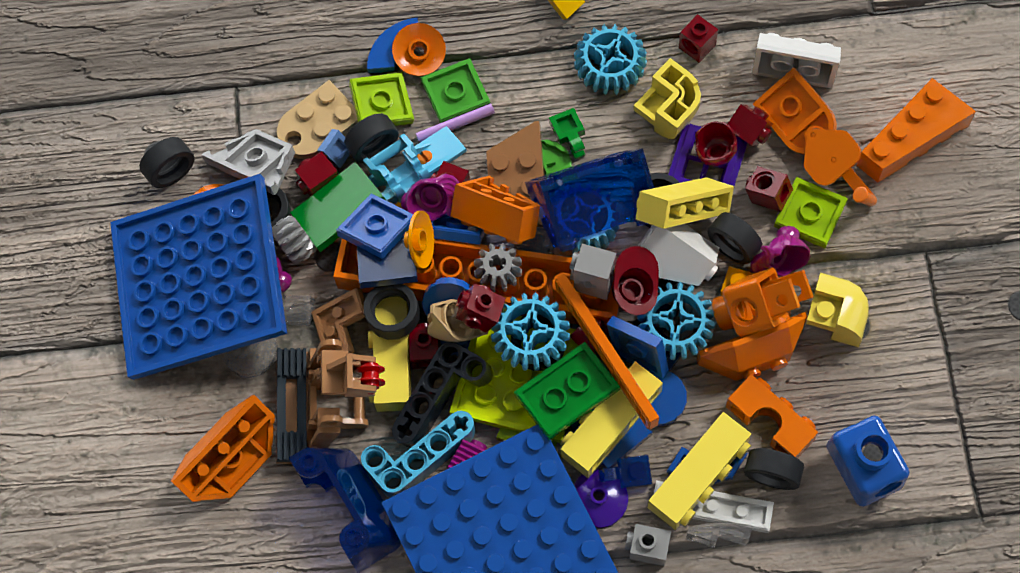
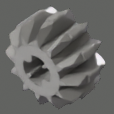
[272,216,315,264]
[474,243,522,292]

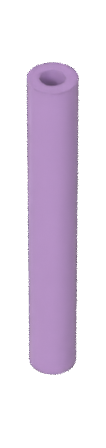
[415,103,495,143]

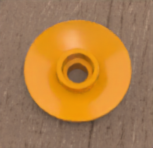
[404,211,434,269]

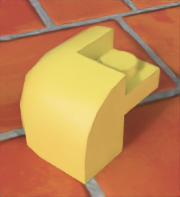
[634,58,701,139]
[806,272,869,348]

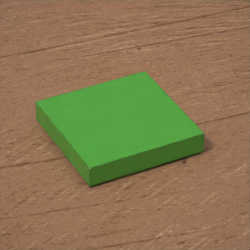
[420,58,491,123]

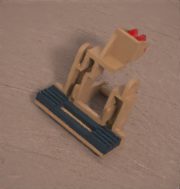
[276,339,385,464]

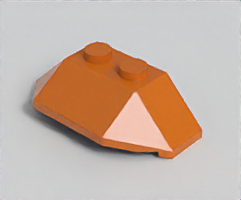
[696,312,808,381]
[171,395,275,502]

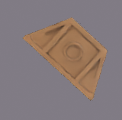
[486,121,547,227]

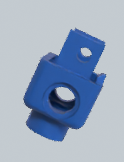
[826,416,909,507]

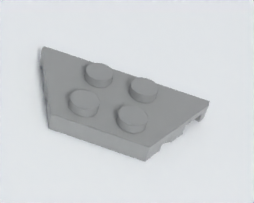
[202,129,295,195]

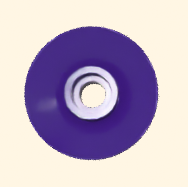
[573,470,628,528]

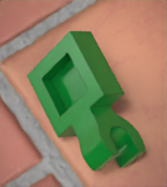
[549,108,585,160]

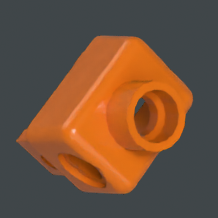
[712,268,814,337]

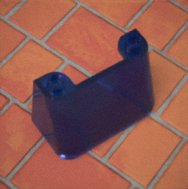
[525,148,654,252]
[289,448,401,573]

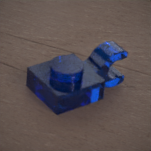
[598,455,652,489]

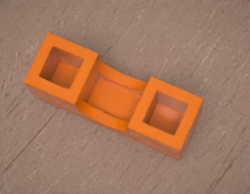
[726,374,818,459]

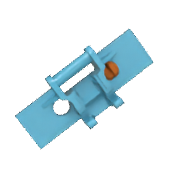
[362,126,467,204]

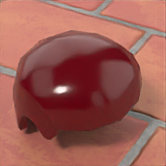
[695,121,737,166]

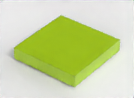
[349,72,414,126]
[773,177,848,248]

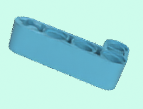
[361,411,475,498]

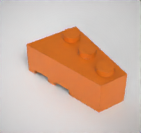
[451,176,540,244]

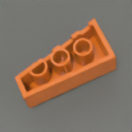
[856,78,976,183]

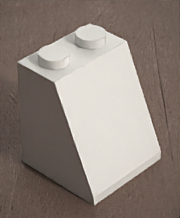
[637,224,720,286]

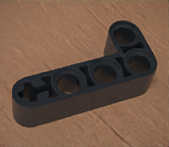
[392,342,493,448]

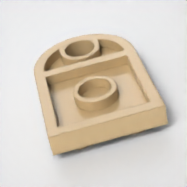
[277,80,358,159]

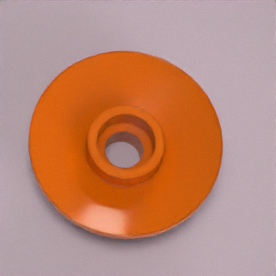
[392,23,446,76]

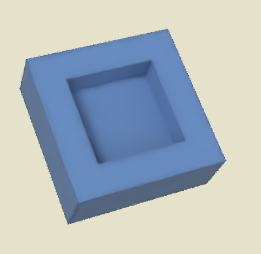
[317,129,350,168]

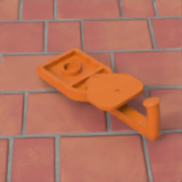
[753,67,877,207]

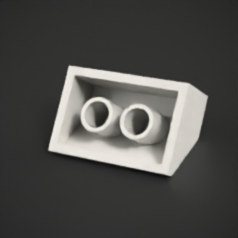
[752,33,841,89]

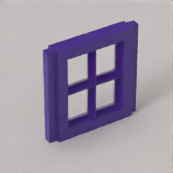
[668,124,747,190]

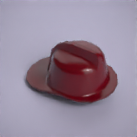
[612,246,659,315]

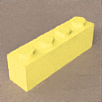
[636,177,734,229]
[368,297,411,412]
[560,361,663,478]
[647,412,751,530]

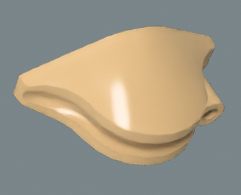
[427,299,488,343]

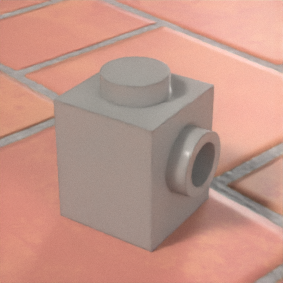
[625,524,671,566]

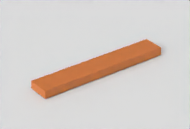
[555,273,659,430]

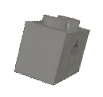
[570,244,616,300]

